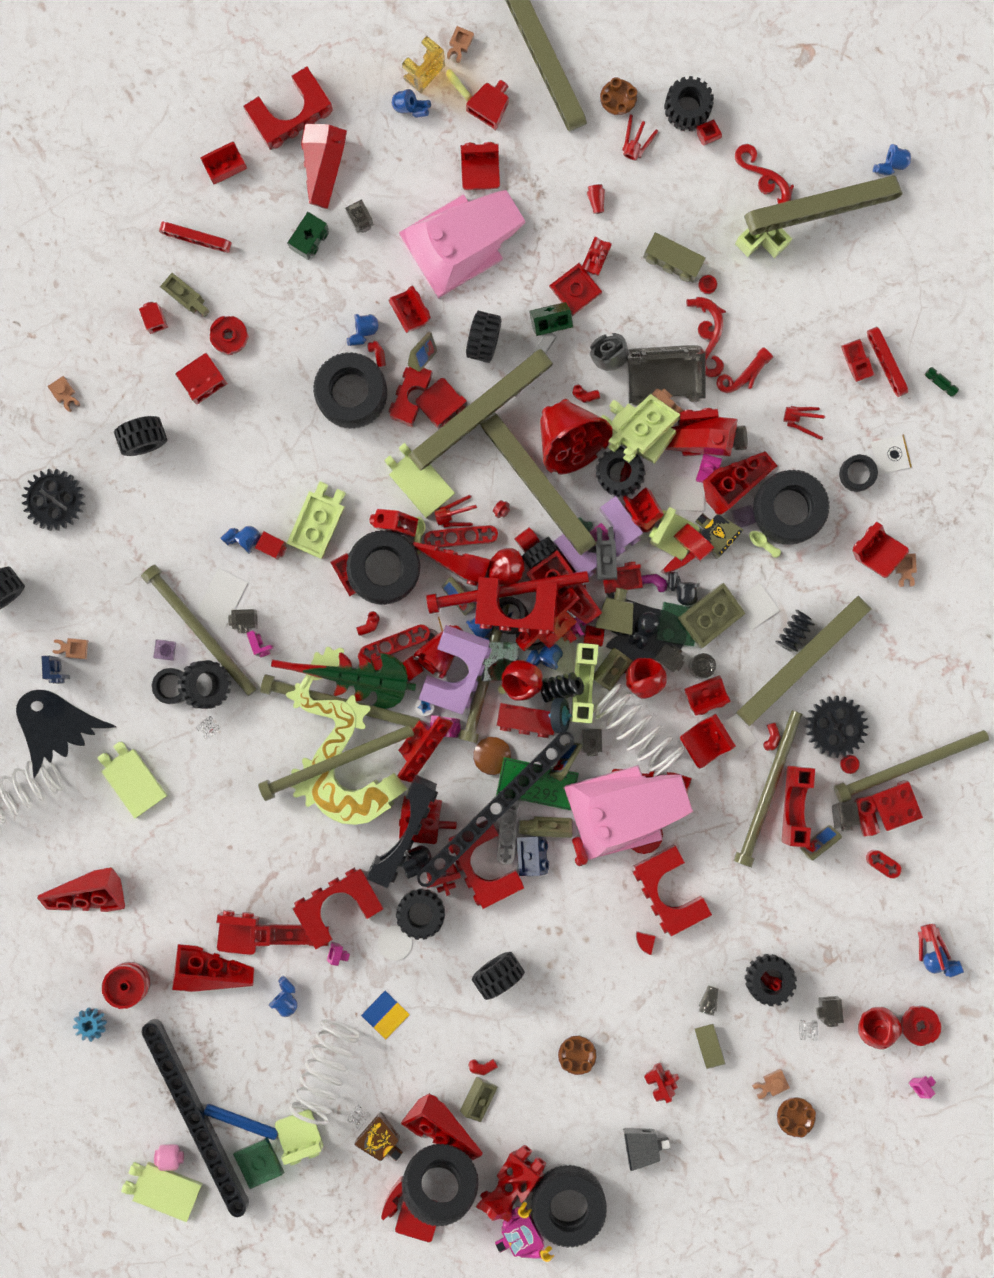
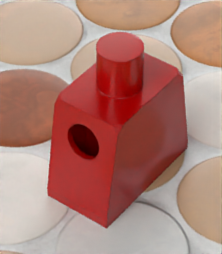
[466,80,509,131]
[369,509,419,537]

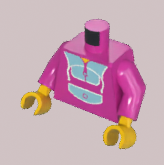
[495,1202,554,1262]

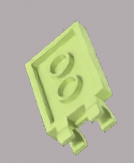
[608,394,680,462]
[601,400,676,464]
[384,443,455,518]
[286,481,346,559]
[97,741,167,819]
[121,1162,202,1222]

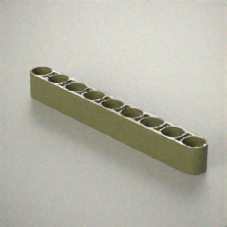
[505,0,587,132]
[744,175,903,235]
[408,349,553,471]
[480,413,596,555]
[736,595,872,727]

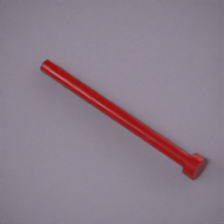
[426,571,589,614]

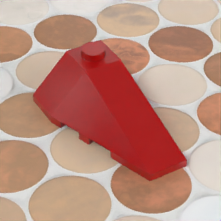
[301,124,347,209]
[665,417,738,457]
[702,451,778,515]
[412,542,490,586]
[37,867,125,912]
[172,944,254,992]

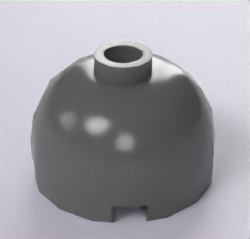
[590,333,629,371]

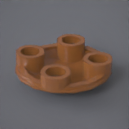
[600,77,637,115]
[473,737,511,775]
[558,1036,597,1075]
[777,1097,816,1138]

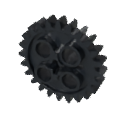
[22,469,85,531]
[804,695,869,758]

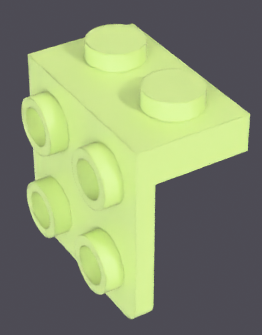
[649,507,700,560]
[275,1109,324,1165]

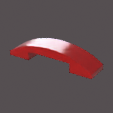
[250,924,329,946]

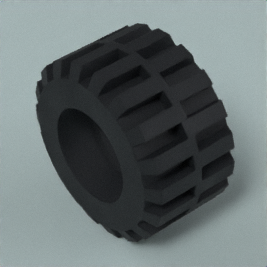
[664,76,714,131]
[466,310,502,363]
[114,416,168,456]
[596,446,646,497]
[0,566,25,609]
[178,660,231,709]
[396,888,445,940]
[472,952,525,1000]
[744,954,797,1007]

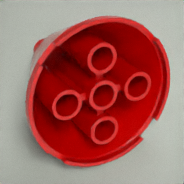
[540,399,613,475]

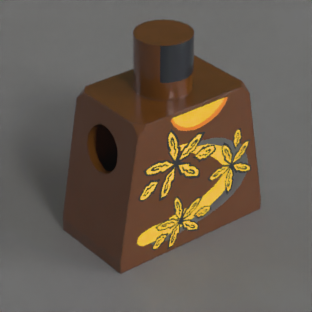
[354,1112,403,1161]

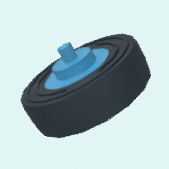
[549,698,572,733]

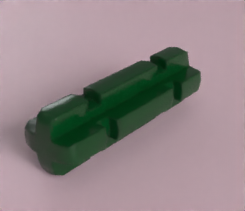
[925,367,959,397]

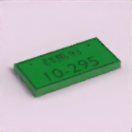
[496,757,579,811]

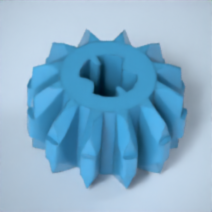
[73,1007,107,1042]

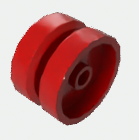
[102,962,150,1009]

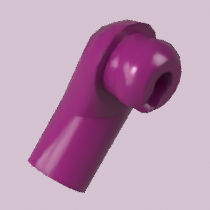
[641,574,668,592]

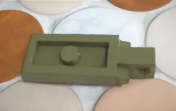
[160,273,210,317]
[519,816,573,838]

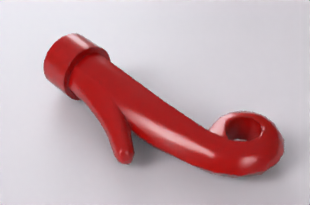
[716,347,773,393]

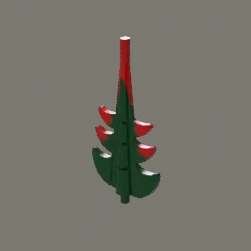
[271,652,416,709]

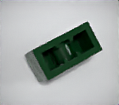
[287,211,329,260]
[529,302,573,336]

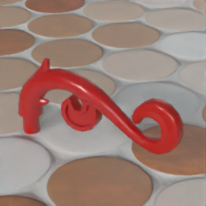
[735,144,794,204]
[686,297,726,378]

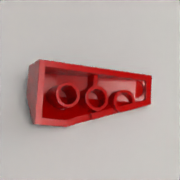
[526,550,602,624]
[401,1093,483,1161]

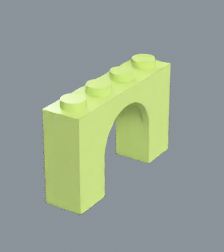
[570,643,598,723]

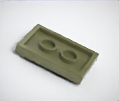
[678,583,746,648]

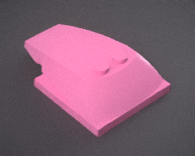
[399,190,525,298]
[564,765,693,860]

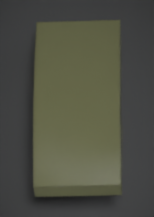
[695,1024,726,1069]

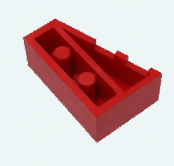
[496,703,554,738]

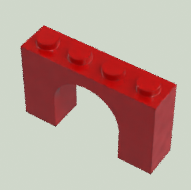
[243,66,333,150]
[475,577,559,634]
[781,766,815,848]
[448,819,524,909]
[632,844,712,937]
[292,867,383,950]

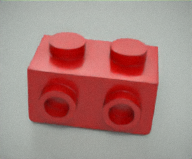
[200,141,248,185]
[388,286,431,333]
[623,487,664,530]
[603,561,643,594]
[684,675,731,716]

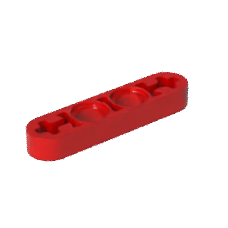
[159,221,232,253]
[867,326,908,397]
[424,525,498,548]
[359,624,430,661]

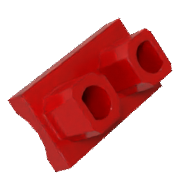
[581,237,612,276]
[426,863,461,896]
[644,1063,679,1103]

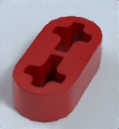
[866,850,901,879]

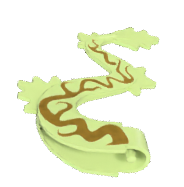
[286,647,407,825]

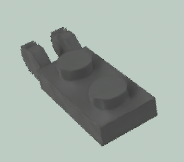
[596,527,617,580]

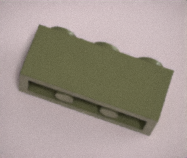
[643,232,706,283]

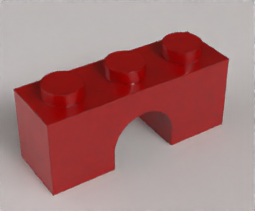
[388,367,433,427]

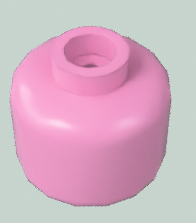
[154,1144,184,1171]

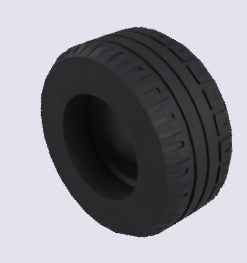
[313,352,388,429]
[753,470,830,545]
[346,530,421,605]
[402,1144,479,1226]
[532,1165,607,1248]

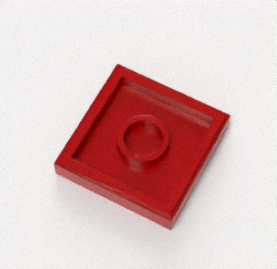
[549,263,602,316]

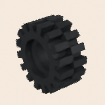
[522,536,558,569]

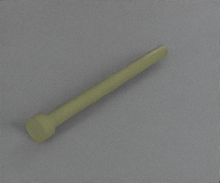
[141,564,257,696]
[458,596,512,743]
[260,674,421,728]
[733,710,803,868]
[258,725,415,801]
[834,730,989,804]

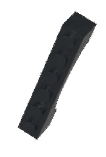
[366,774,438,888]

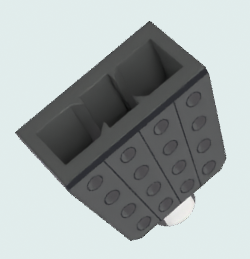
[623,1128,670,1171]

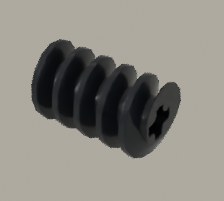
[775,610,815,652]
[541,672,584,703]

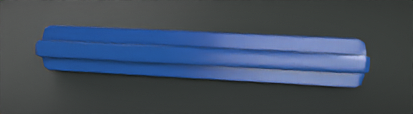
[204,1104,278,1140]

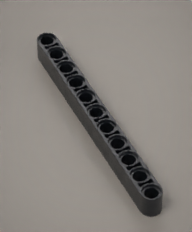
[417,731,574,887]
[141,1019,249,1217]

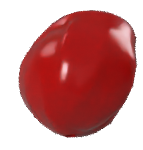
[488,548,525,586]
[626,658,667,699]
[502,660,543,701]
[858,1007,902,1050]

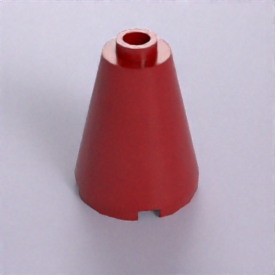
[413,625,463,679]

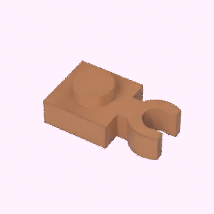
[447,26,474,63]
[47,376,80,412]
[652,388,684,413]
[895,553,917,587]
[53,638,89,659]
[752,1069,790,1099]

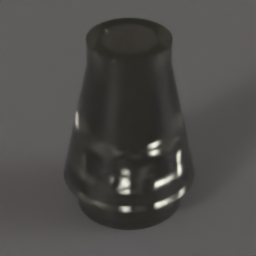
[698,985,719,1016]

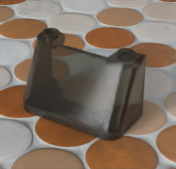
[626,345,706,405]

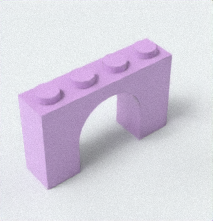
[553,496,643,578]
[419,625,491,714]

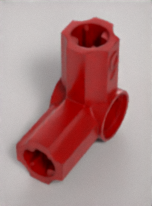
[853,795,880,837]

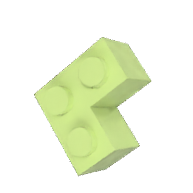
[735,228,792,258]

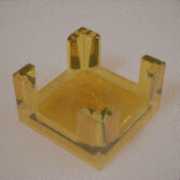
[402,36,445,93]

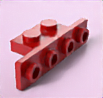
[515,587,580,651]
[397,716,453,783]

